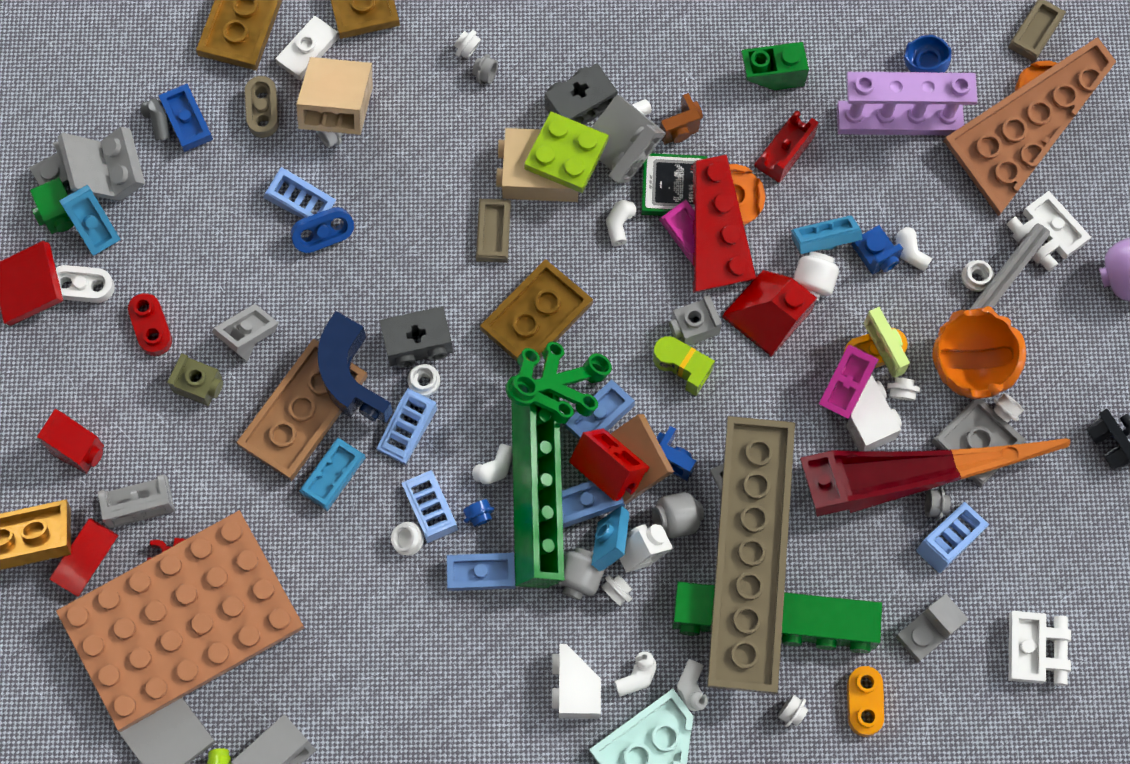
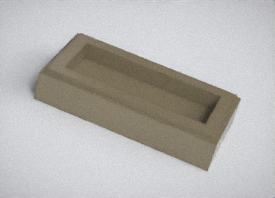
[1008,0,1066,63]
[476,199,511,263]

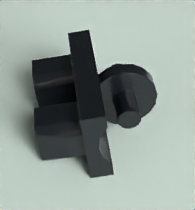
[1086,409,1130,471]

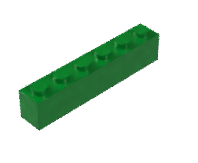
[511,391,564,589]
[672,582,882,653]

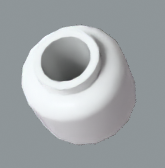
[793,251,839,301]

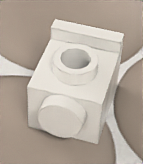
[620,524,673,573]

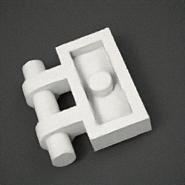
[1006,191,1091,272]
[1008,611,1071,686]

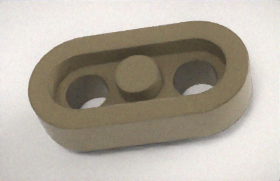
[245,76,279,138]

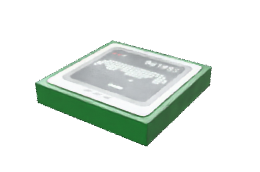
[641,153,707,216]

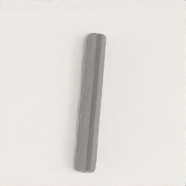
[969,223,1050,310]

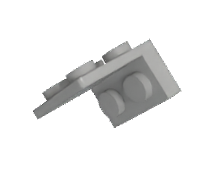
[592,95,666,183]
[58,127,145,201]

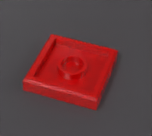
[0,241,63,326]

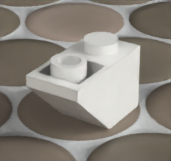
[846,374,902,451]
[552,644,601,719]

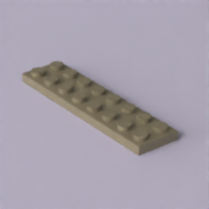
[707,416,795,694]

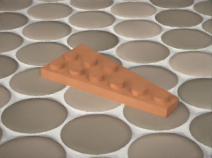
[943,37,1116,216]

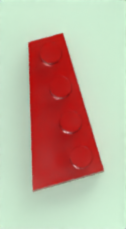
[693,154,756,293]

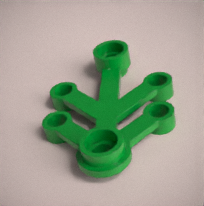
[505,342,612,424]

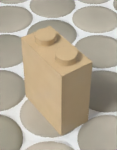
[296,57,373,135]
[496,128,578,202]

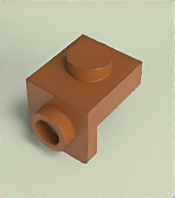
[660,93,703,145]

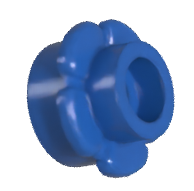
[463,499,495,527]

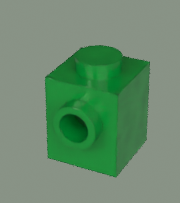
[30,177,74,234]

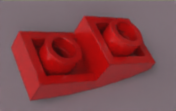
[49,518,119,597]

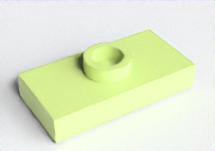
[864,307,910,378]

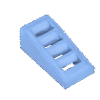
[263,167,336,219]
[376,388,437,465]
[401,470,458,543]
[916,502,989,573]

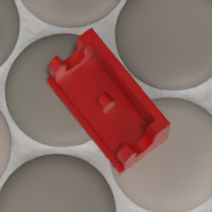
[754,111,819,183]
[569,428,650,501]

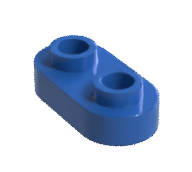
[290,207,354,253]

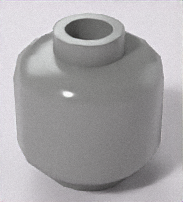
[652,492,704,539]
[558,547,605,601]

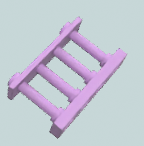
[837,72,977,135]

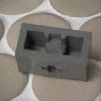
[545,63,618,125]
[379,306,453,368]

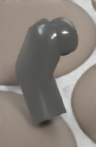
[141,98,171,141]

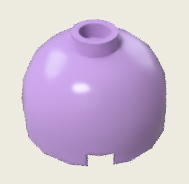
[1099,238,1130,301]

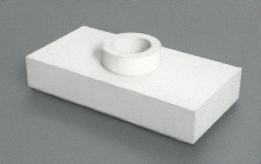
[275,16,339,80]

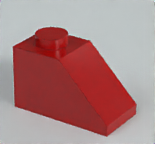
[37,409,104,474]

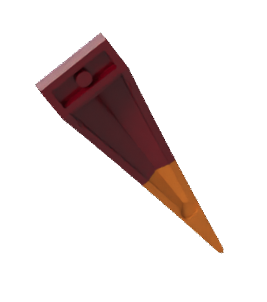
[800,438,1070,517]

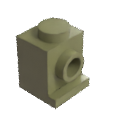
[167,353,223,406]

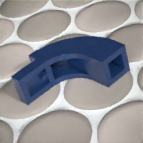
[318,311,393,423]

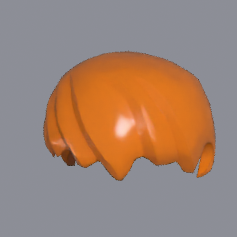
[932,306,1026,399]

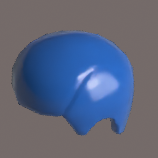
[904,35,952,73]

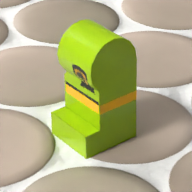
[653,336,715,396]

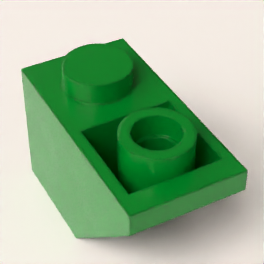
[741,42,809,91]

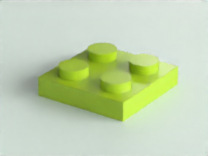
[524,111,609,193]

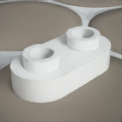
[56,265,115,303]

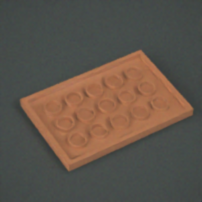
[56,510,305,732]

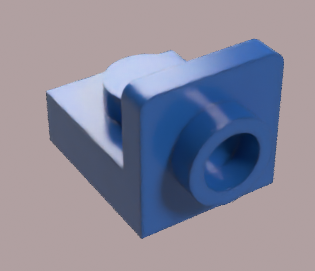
[851,225,903,275]
[657,426,696,481]

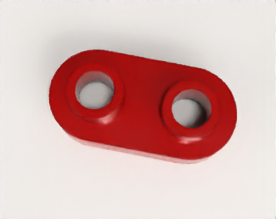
[128,293,172,356]

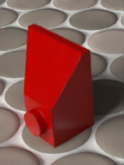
[722,270,817,357]

